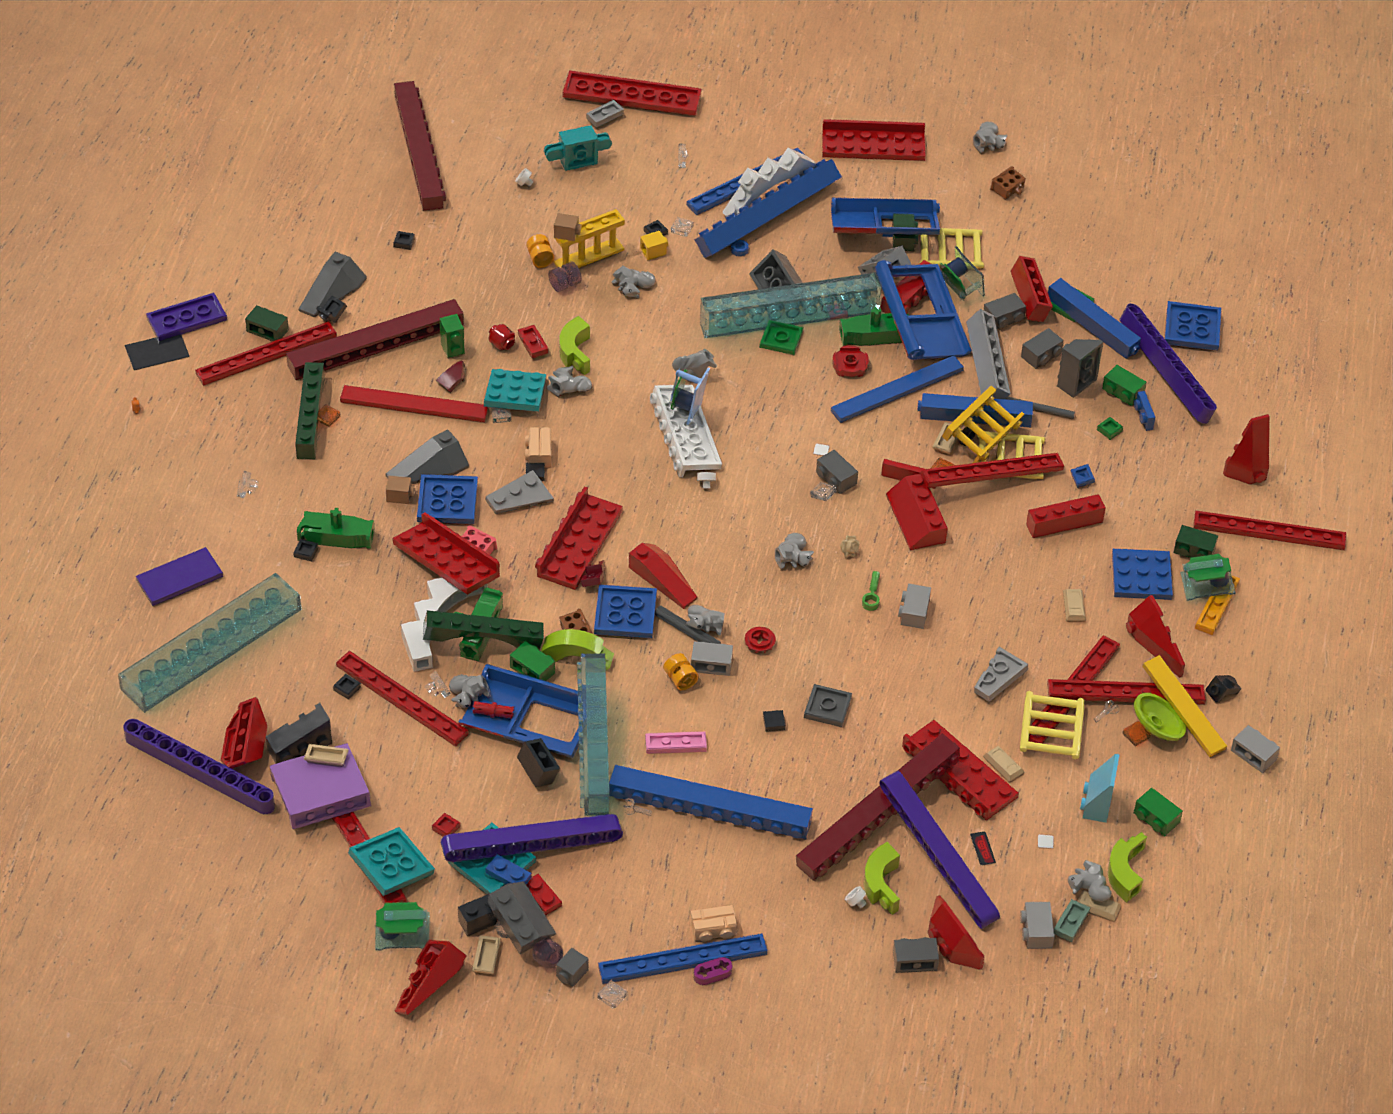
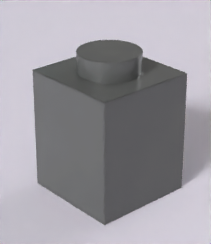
[556,948,589,987]

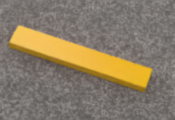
[1142,655,1227,757]

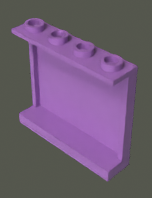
[270,743,371,830]

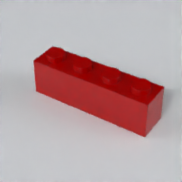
[1010,256,1053,322]
[881,260,941,314]
[1026,494,1106,538]

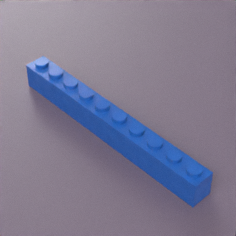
[694,159,842,258]
[609,765,813,839]

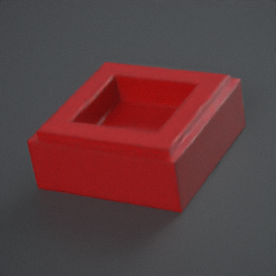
[432,812,461,837]

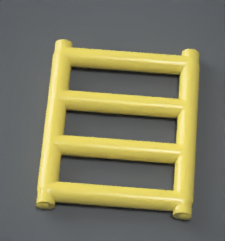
[919,228,984,269]
[977,431,1045,479]
[1020,691,1085,759]

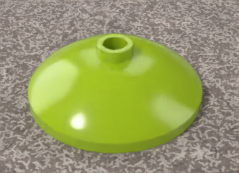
[1134,693,1186,741]

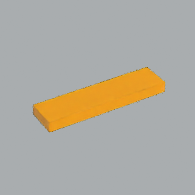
[1195,574,1240,635]

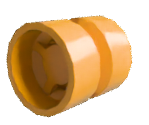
[526,234,555,268]
[663,653,699,691]

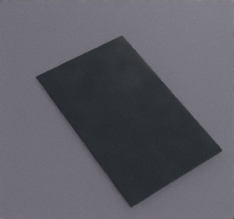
[124,334,190,370]

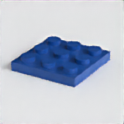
[1164,301,1221,351]
[417,474,478,524]
[1112,548,1173,600]
[594,585,657,638]

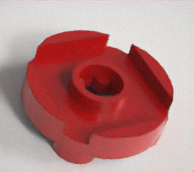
[832,346,869,377]

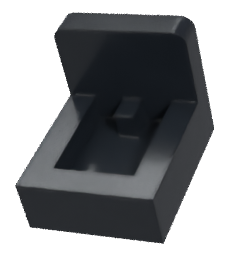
[316,296,347,323]
[1205,675,1242,703]

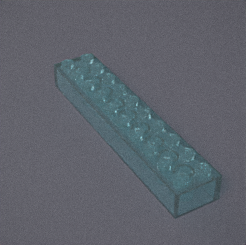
[700,272,881,338]
[118,573,302,713]

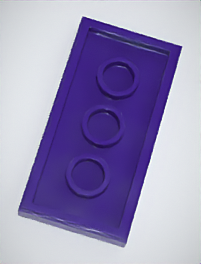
[146,293,227,341]
[136,547,223,606]

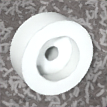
[515,168,534,186]
[697,472,716,489]
[845,886,866,908]

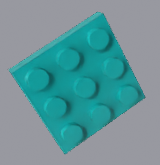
[484,369,546,412]
[448,822,536,894]
[348,827,435,896]

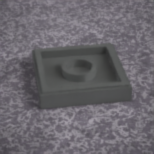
[804,684,852,727]

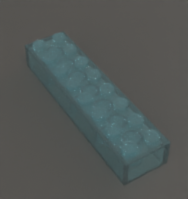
[577,654,609,816]

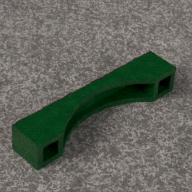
[295,362,325,460]
[423,610,544,650]

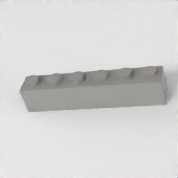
[966,309,1010,399]

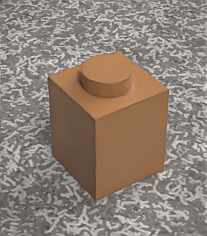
[554,213,581,241]
[386,476,415,504]

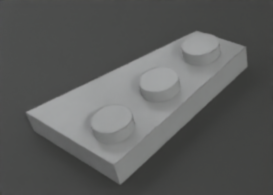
[485,470,554,514]
[974,647,1029,702]

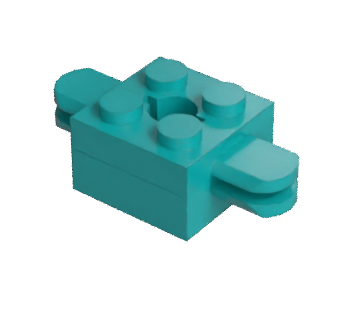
[543,125,612,171]

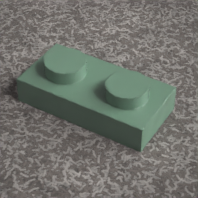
[1054,899,1090,942]

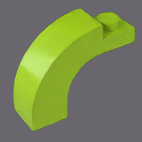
[559,316,590,375]
[541,629,614,671]
[1108,832,1147,903]
[864,842,900,915]

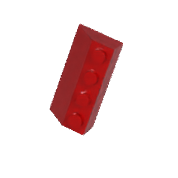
[886,474,948,550]

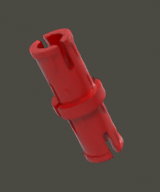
[473,701,515,719]

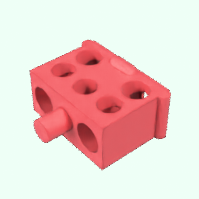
[462,525,497,555]

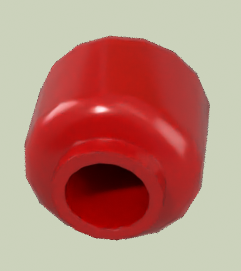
[488,324,515,351]

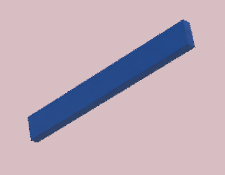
[686,147,805,215]
[831,355,964,423]
[598,933,767,984]

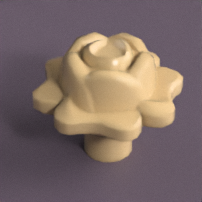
[840,535,860,557]

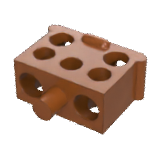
[990,166,1026,200]
[559,608,592,634]

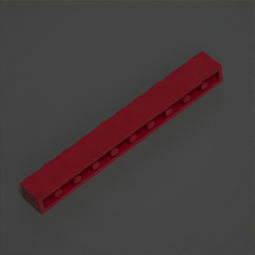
[394,81,446,211]
[286,299,464,380]
[796,733,960,881]

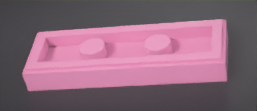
[645,732,707,754]

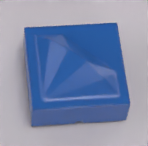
[1071,464,1095,488]

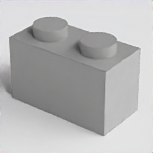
[898,584,931,629]
[691,641,733,676]
[1231,725,1280,773]
[1020,902,1054,949]

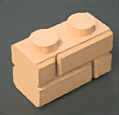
[525,427,551,468]
[690,905,737,942]

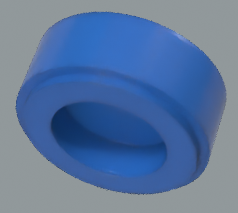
[731,240,749,257]

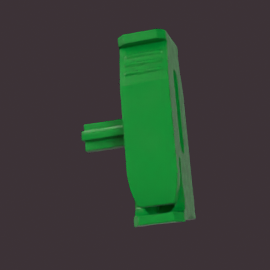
[839,307,909,346]
[297,508,375,549]
[454,588,503,662]

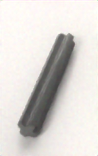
[655,606,721,644]

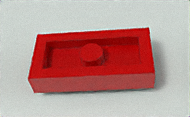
[518,325,549,358]
[526,874,562,916]

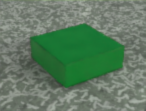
[1097,417,1123,440]

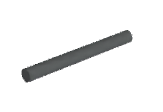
[1005,397,1075,419]

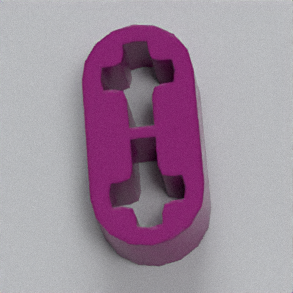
[693,957,732,985]

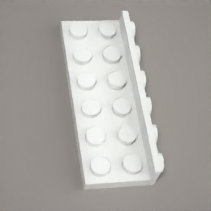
[650,385,722,477]

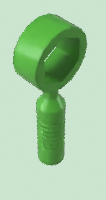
[862,571,880,611]

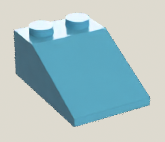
[1080,754,1119,823]

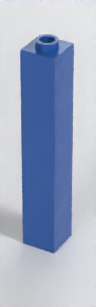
[1047,278,1141,359]
[917,393,1033,428]

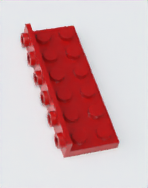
[822,119,925,161]
[535,486,623,590]
[392,512,500,595]
[902,720,1019,821]

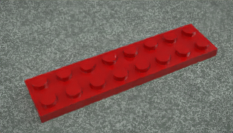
[563,70,702,116]

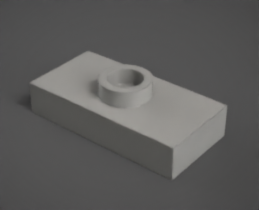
[586,100,624,128]

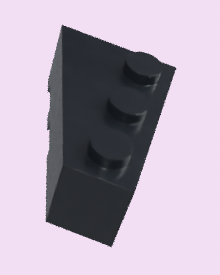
[266,702,332,764]

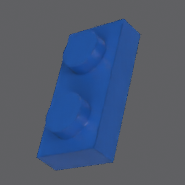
[1134,391,1156,431]
[485,854,532,884]

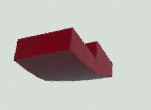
[436,360,465,393]
[581,560,605,587]

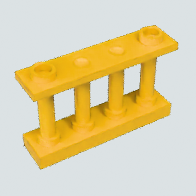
[554,209,625,274]
[942,385,1024,463]

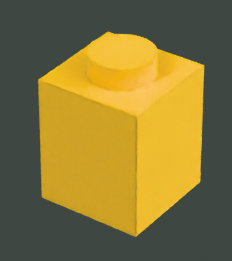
[640,231,669,261]

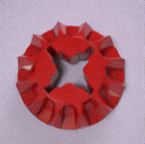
[745,627,776,653]

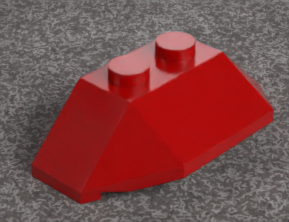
[220,697,268,769]
[927,895,985,970]

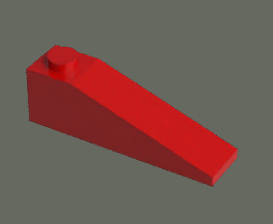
[1223,414,1270,485]
[629,542,697,609]
[1126,595,1185,678]
[394,940,467,1015]

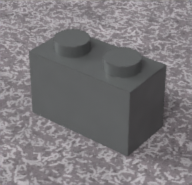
[984,293,1026,329]
[1021,328,1064,369]
[816,450,858,494]
[893,937,939,973]

